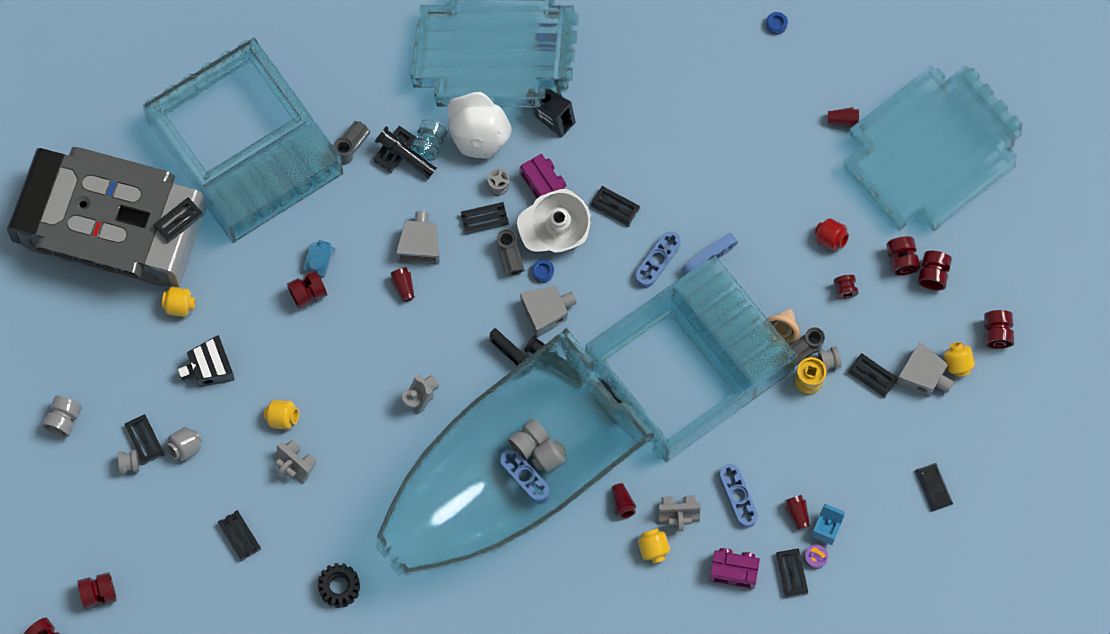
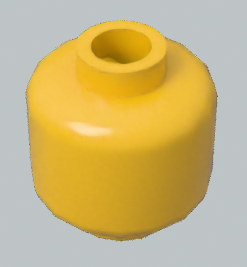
[162,287,196,317]
[943,342,975,377]
[264,399,299,430]
[638,528,670,564]

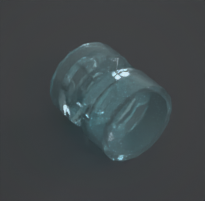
[410,120,448,161]

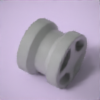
[487,169,509,196]
[818,346,841,371]
[118,450,139,474]

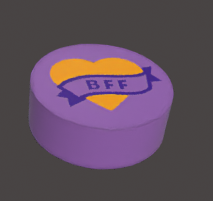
[804,545,828,569]

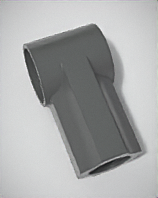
[333,121,370,165]
[496,229,525,276]
[781,327,825,368]

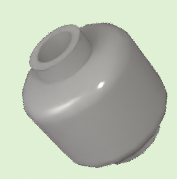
[166,427,201,461]
[532,439,567,473]

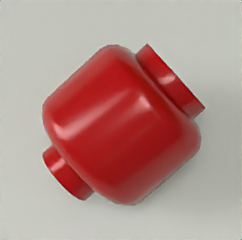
[815,218,849,251]

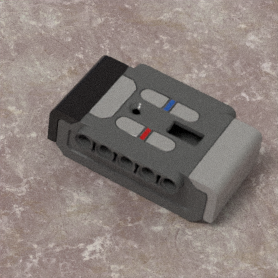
[7,147,207,287]

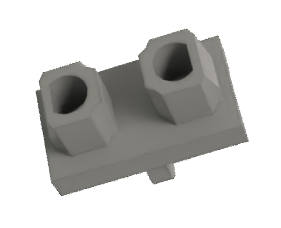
[401,375,439,414]
[273,440,316,483]
[658,495,701,531]

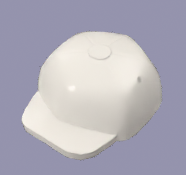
[448,92,512,159]
[517,189,591,253]

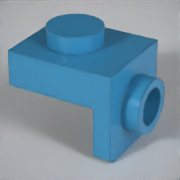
[303,240,336,277]
[811,504,845,545]

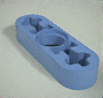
[635,231,681,288]
[681,233,738,279]
[500,450,551,504]
[719,464,758,528]

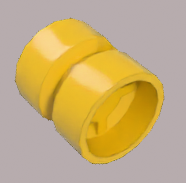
[794,357,826,395]

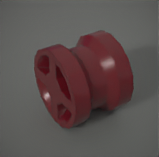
[833,275,859,299]

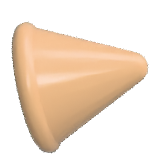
[763,309,800,345]

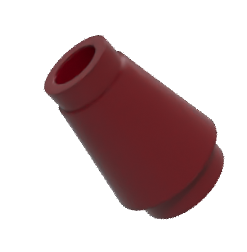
[828,107,859,129]
[390,267,415,302]
[611,483,636,519]
[785,495,810,530]

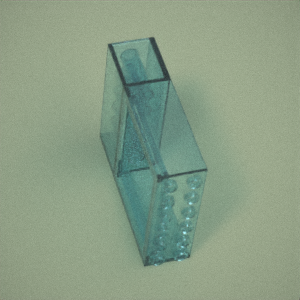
[143,37,343,243]
[584,254,798,463]

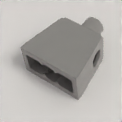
[397,211,440,264]
[520,286,576,337]
[896,342,954,396]

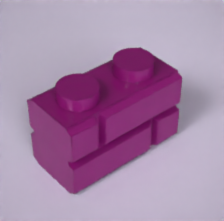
[520,154,567,199]
[709,548,760,589]

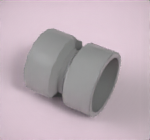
[42,396,82,437]
[507,418,550,461]

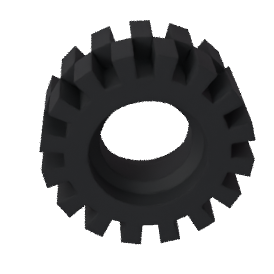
[318,563,360,608]

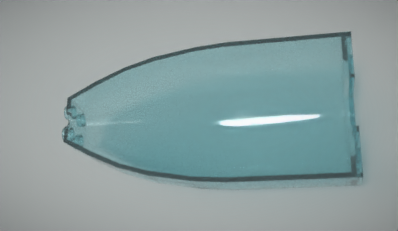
[376,328,654,576]

